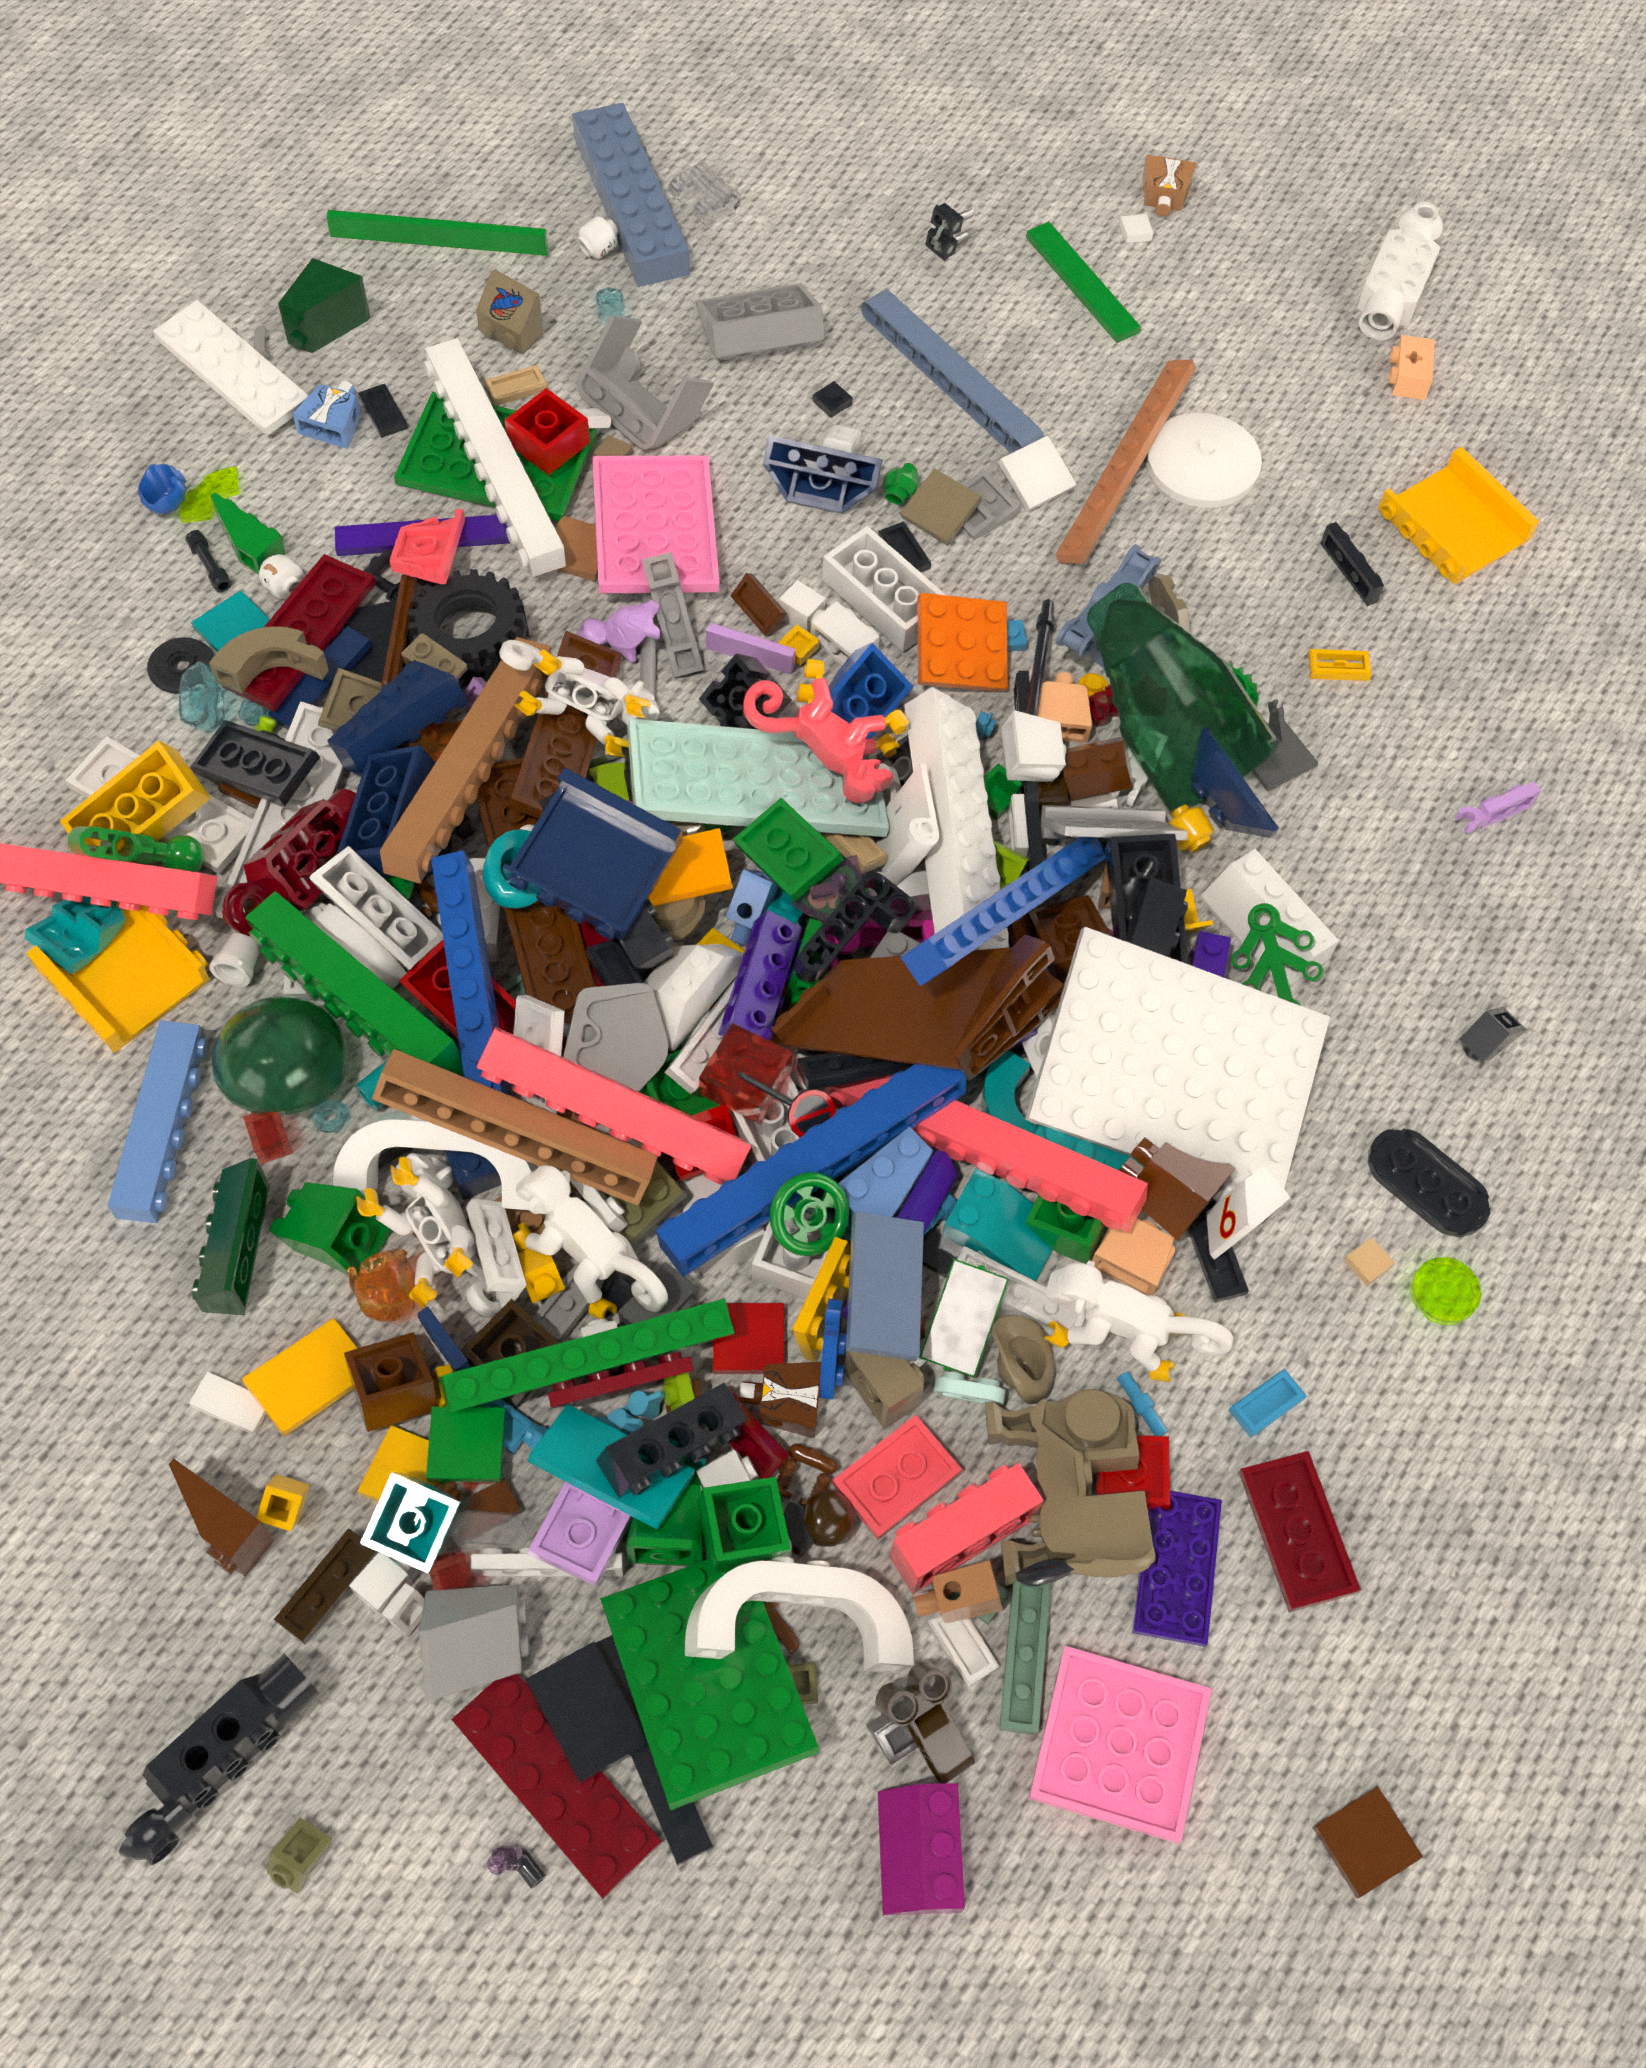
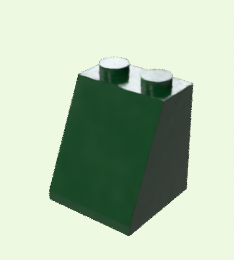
[278,258,370,353]

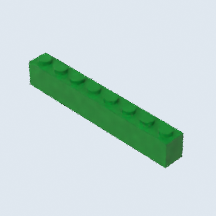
[439,1298,734,1413]

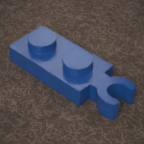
[819,1298,847,1399]

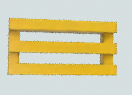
[1307,649,1372,681]

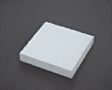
[998,436,1077,512]

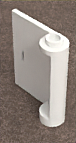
[869,763,939,896]

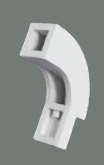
[305,901,407,989]

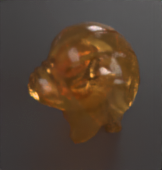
[348,1247,417,1323]

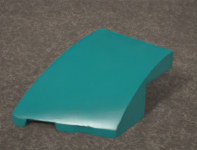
[24,896,125,975]

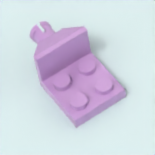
[528,1482,632,1586]

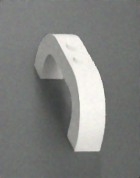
[333,1110,540,1210]
[685,1557,914,1673]

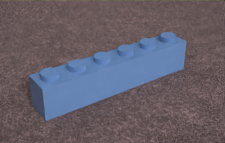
[108,1020,209,1224]

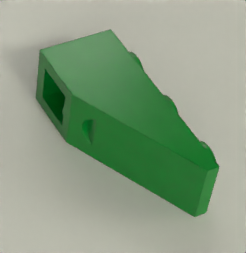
[211,492,286,575]

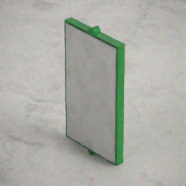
[919,1259,1009,1378]

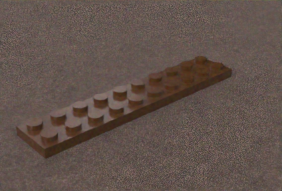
[476,758,595,1024]

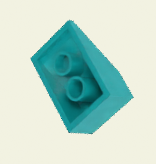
[942,1168,1053,1281]

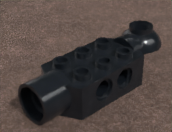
[119,1653,320,1865]

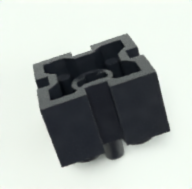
[699,653,792,729]

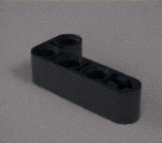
[794,872,915,983]

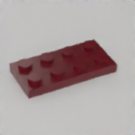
[547,1351,694,1408]
[1238,1451,1361,1613]

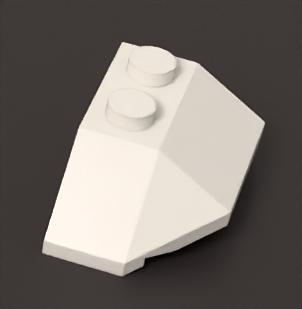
[643,944,744,1052]

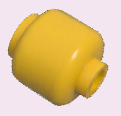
[1169,805,1214,853]

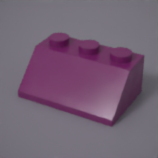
[877,1783,965,1916]

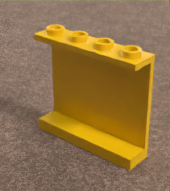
[1378,446,1540,585]
[25,902,211,1053]

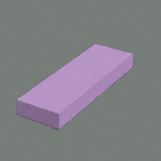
[706,623,795,674]

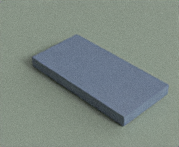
[846,1211,924,1361]

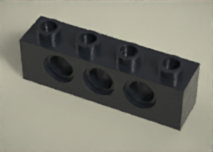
[596,1382,748,1499]

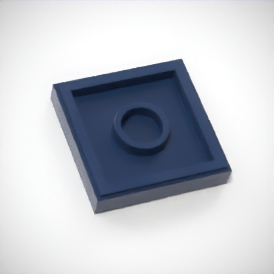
[417,1306,471,1372]

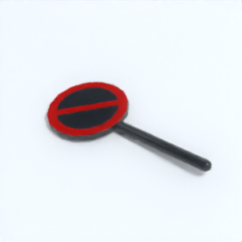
[738,1072,835,1138]

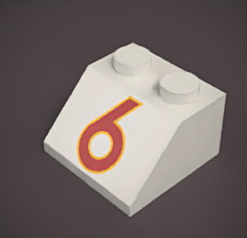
[1206,1165,1291,1260]

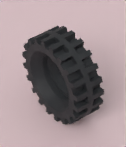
[408,569,529,684]

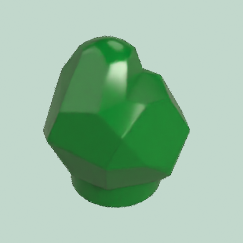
[882,463,919,506]

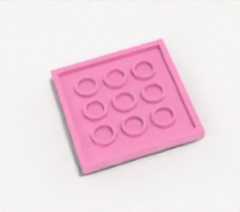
[1028,1646,1212,1844]

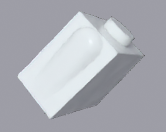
[1001,710,1066,782]

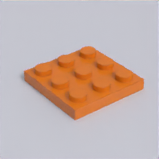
[917,593,1008,692]

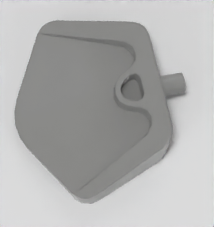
[563,983,668,1092]

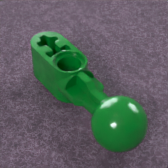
[68,826,205,872]

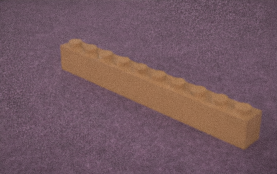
[380,637,551,883]

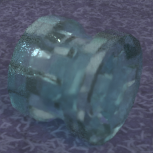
[596,287,624,323]

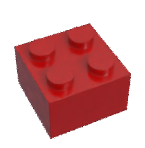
[505,388,590,475]

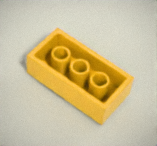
[60,740,211,854]

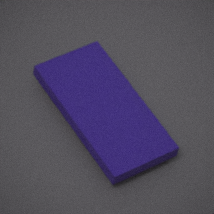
[1132,1491,1222,1647]

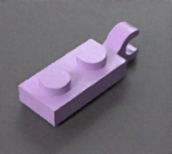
[1455,781,1541,833]

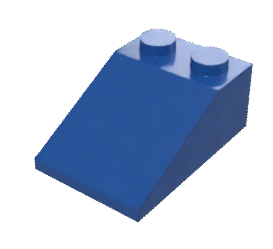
[828,643,914,739]

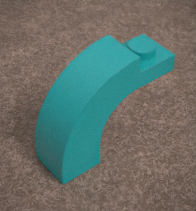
[981,1050,1036,1133]

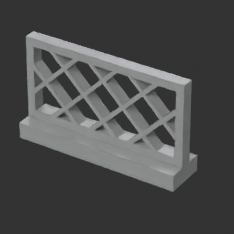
[1040,805,1188,840]

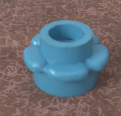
[975,711,997,740]

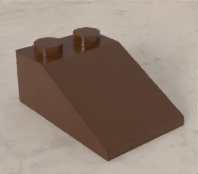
[1028,895,1112,985]
[169,1458,274,1576]

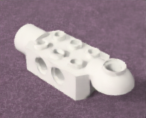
[1357,202,1443,341]

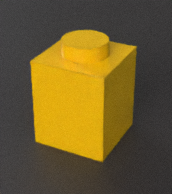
[518,1249,565,1303]
[256,1474,311,1531]

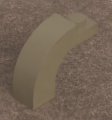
[209,627,329,693]

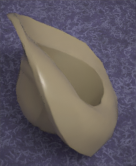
[992,1315,1055,1404]

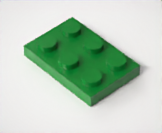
[732,798,844,902]

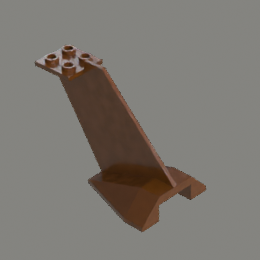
[771,934,1064,1081]

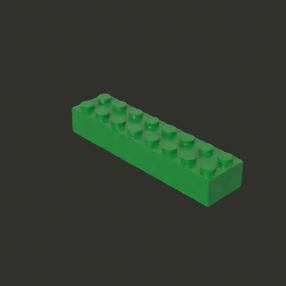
[245,891,464,1077]

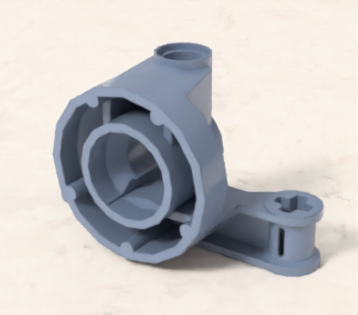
[1056,544,1180,677]

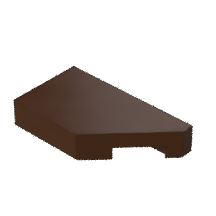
[456,1478,522,1545]

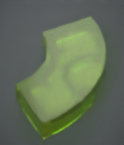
[180,466,240,523]

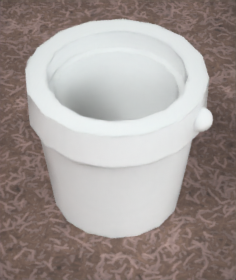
[209,933,261,987]

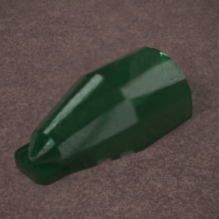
[1087,583,1280,812]

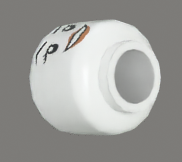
[577,216,619,259]

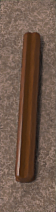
[381,574,418,687]

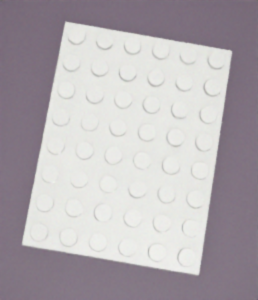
[1025,927,1330,1190]

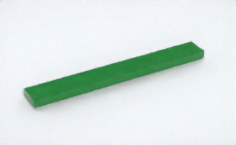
[326,210,548,256]

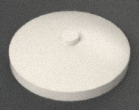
[1146,413,1262,508]

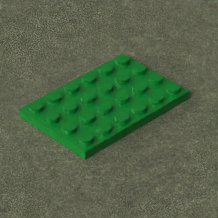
[394,391,597,522]
[600,1559,820,1811]

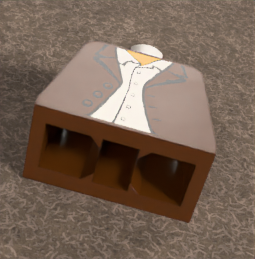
[739,1362,821,1438]

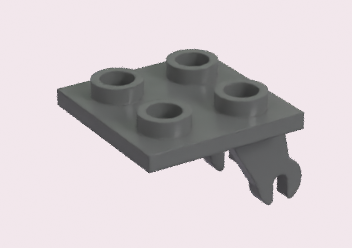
[1232,699,1318,791]

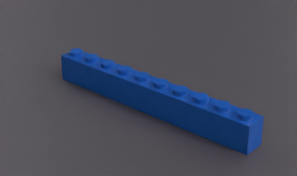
[901,837,1106,986]
[656,1064,966,1277]

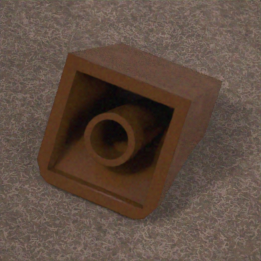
[1119,1137,1236,1241]

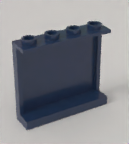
[503,767,682,941]

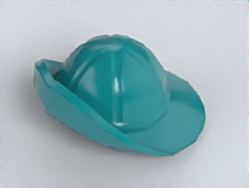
[483,829,537,909]

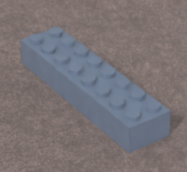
[572,103,690,287]

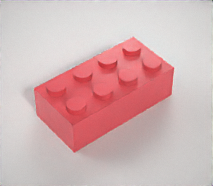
[889,1463,1044,1595]

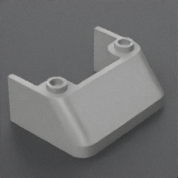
[577,315,714,450]

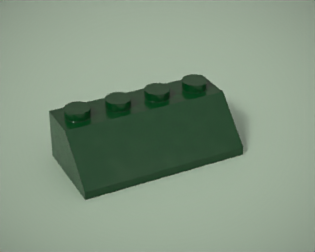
[192,1158,270,1316]

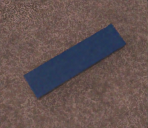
[268,626,373,730]

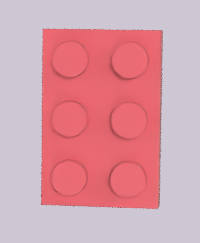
[832,1415,962,1540]

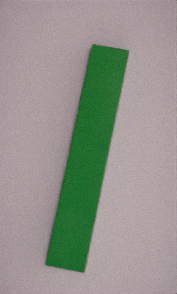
[1026,221,1141,343]

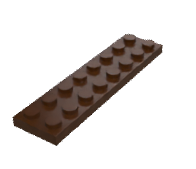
[507,631,622,819]

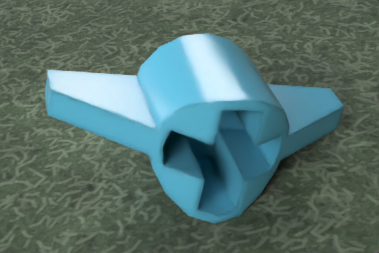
[620,1390,665,1419]
[594,1408,643,1435]

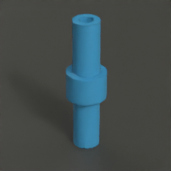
[1117,1371,1168,1436]

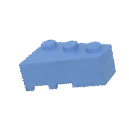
[834,1126,933,1227]

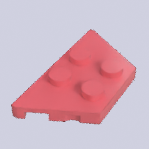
[389,509,465,584]

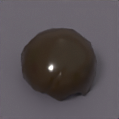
[803,1490,854,1547]

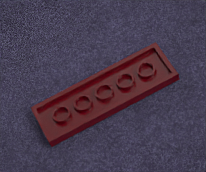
[222,554,376,712]
[451,1674,662,1900]

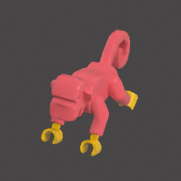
[743,659,909,803]

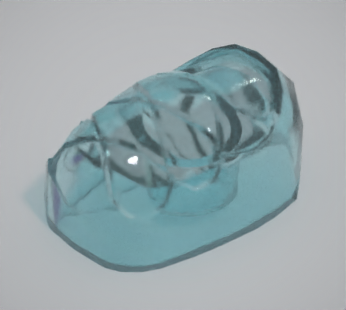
[179,662,225,731]

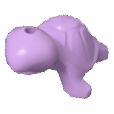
[577,600,660,663]

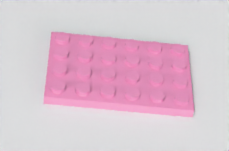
[593,456,719,593]

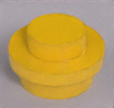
[1078,673,1108,697]

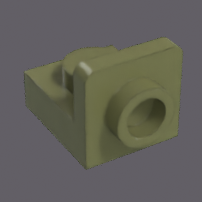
[267,1817,332,1893]

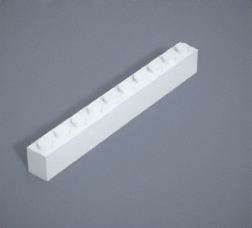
[423,338,566,577]

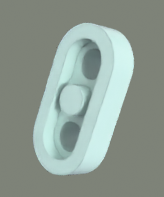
[933,1372,1006,1406]

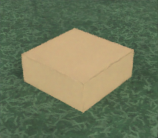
[1344,1237,1395,1286]

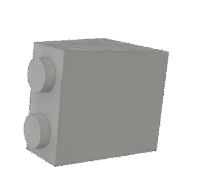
[419,1585,530,1700]

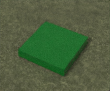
[426,1407,506,1482]

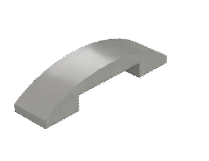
[642,552,704,678]

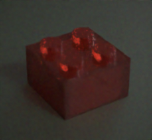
[699,1023,793,1124]

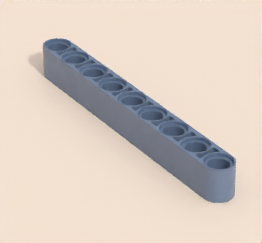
[861,289,1045,453]

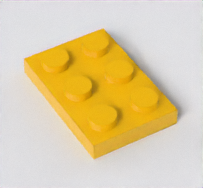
[792,1237,851,1362]

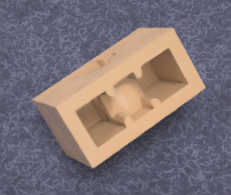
[1388,335,1435,400]

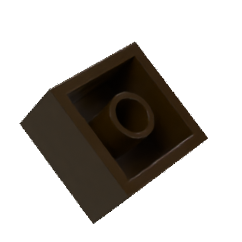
[460,1299,559,1408]

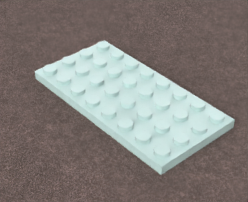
[627,718,889,837]

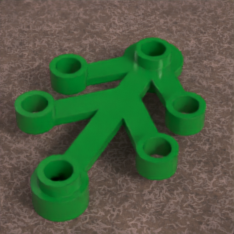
[1231,903,1324,1006]

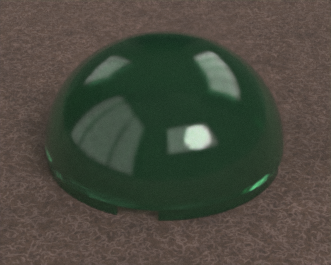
[212,996,350,1115]

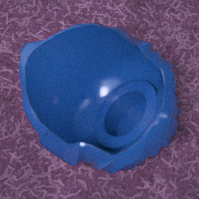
[137,464,186,514]

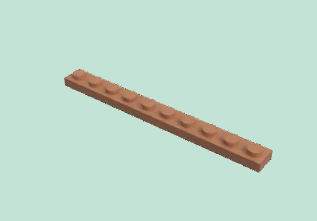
[1055,359,1196,564]

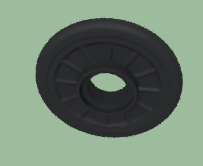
[147,637,214,694]

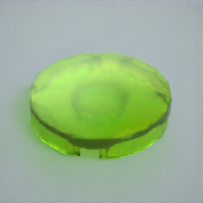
[1410,1257,1482,1326]

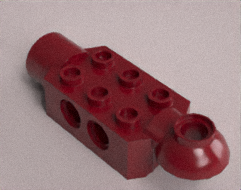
[222,789,356,936]

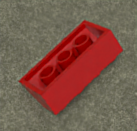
[399,940,516,1040]

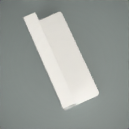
[466,1198,526,1309]

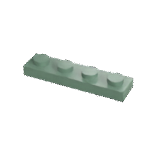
[999,1581,1051,1736]

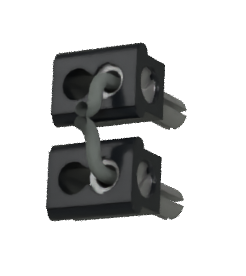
[925,203,974,261]

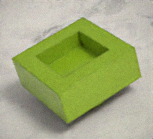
[662,1372,695,1411]

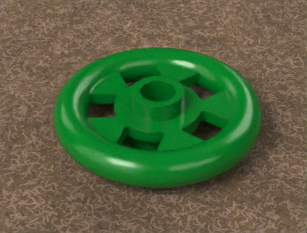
[769,1172,849,1256]

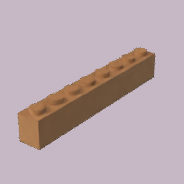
[372,1049,658,1206]

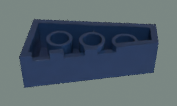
[327,660,469,776]

